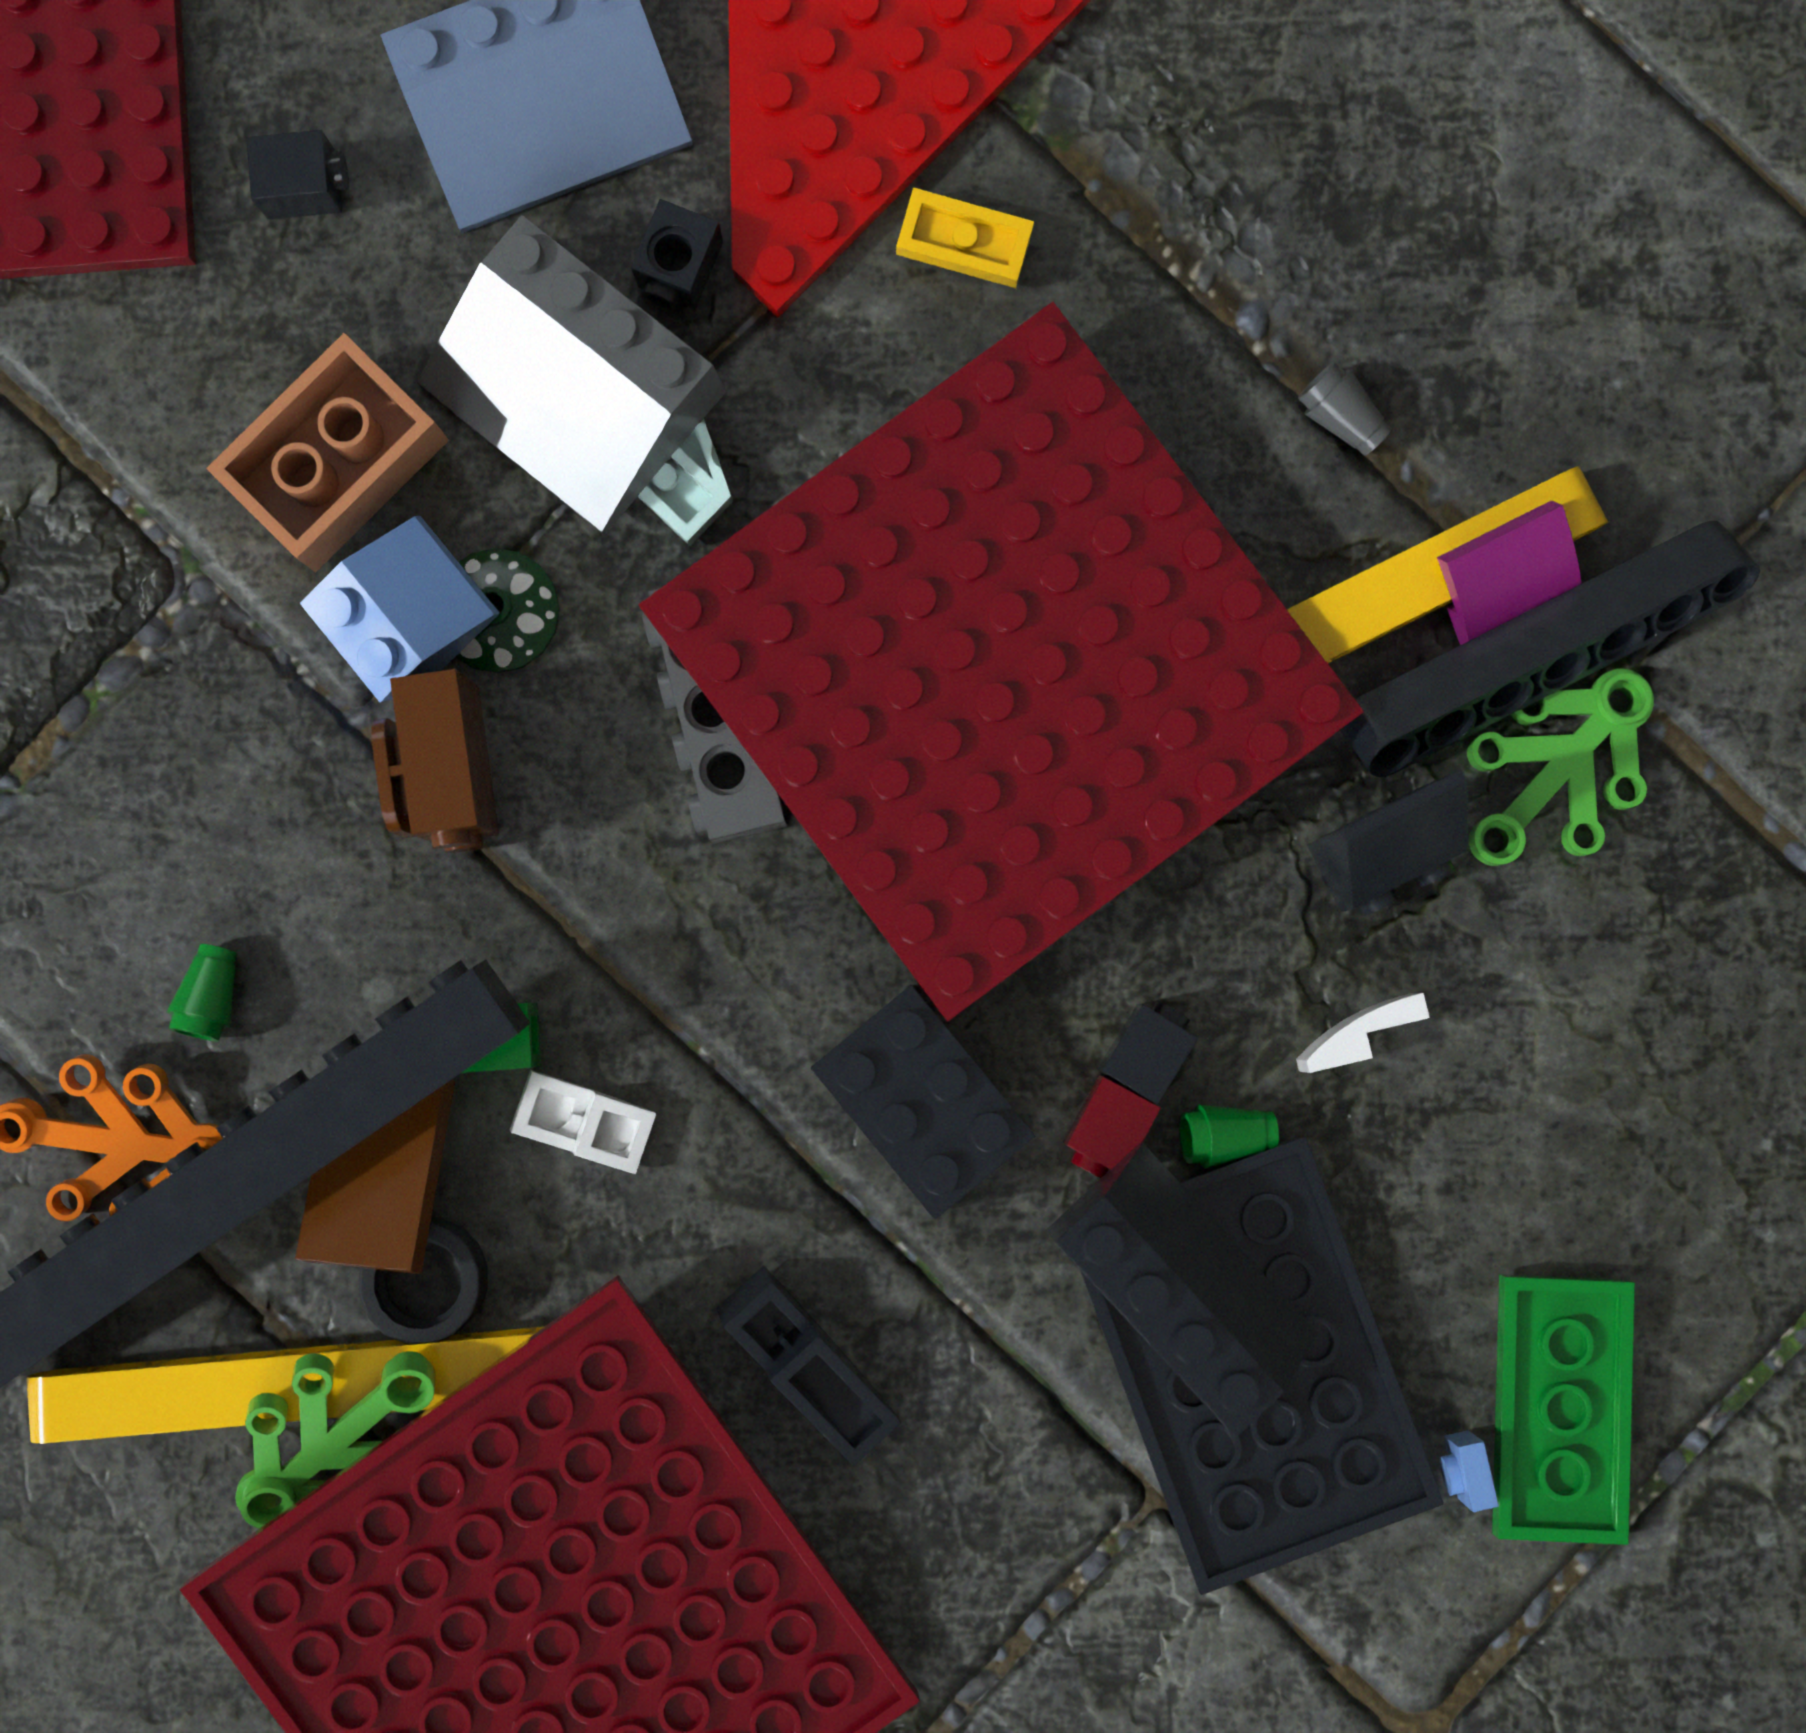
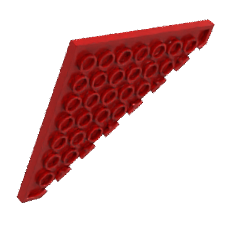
[729,0,1091,318]

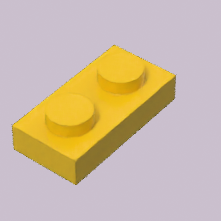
[896,187,1034,288]

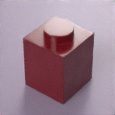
[1063,1075,1161,1178]

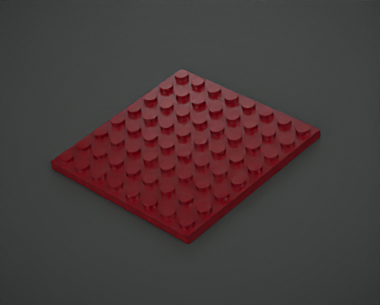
[638,302,1364,1022]
[179,1275,920,1733]

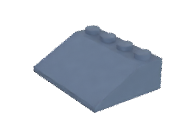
[380,0,693,234]

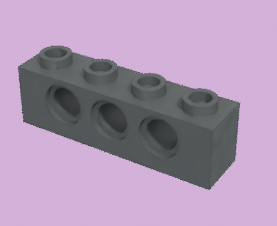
[642,589,787,844]

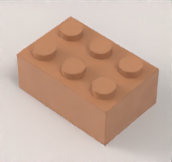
[206,333,449,573]

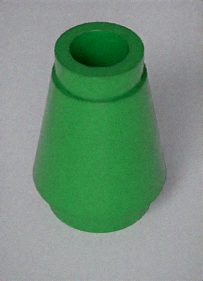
[166,944,238,1042]
[1179,1104,1279,1169]

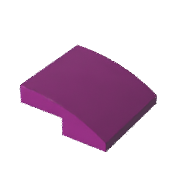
[1437,500,1582,645]

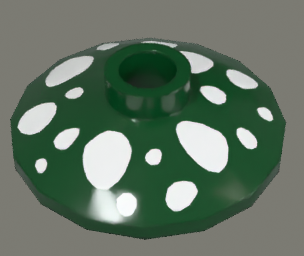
[456,548,560,673]

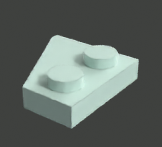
[638,419,733,546]

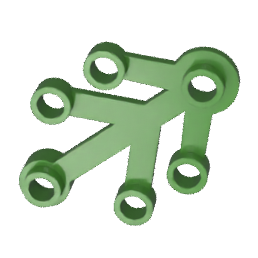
[1467,669,1654,866]
[236,1351,435,1529]

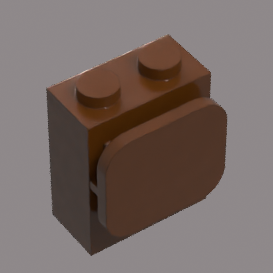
[371,669,499,853]

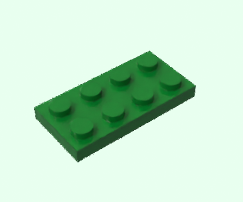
[1492,1274,1635,1545]

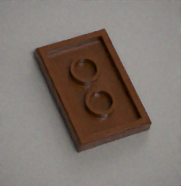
[295,1079,455,1274]

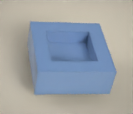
[1439,1430,1499,1512]

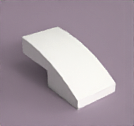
[1296,993,1430,1073]
[510,1069,656,1174]

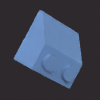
[300,516,500,702]

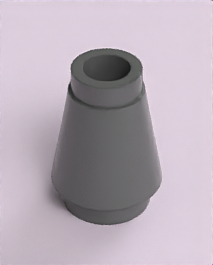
[1298,362,1392,456]

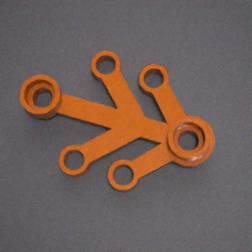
[0,1054,223,1221]

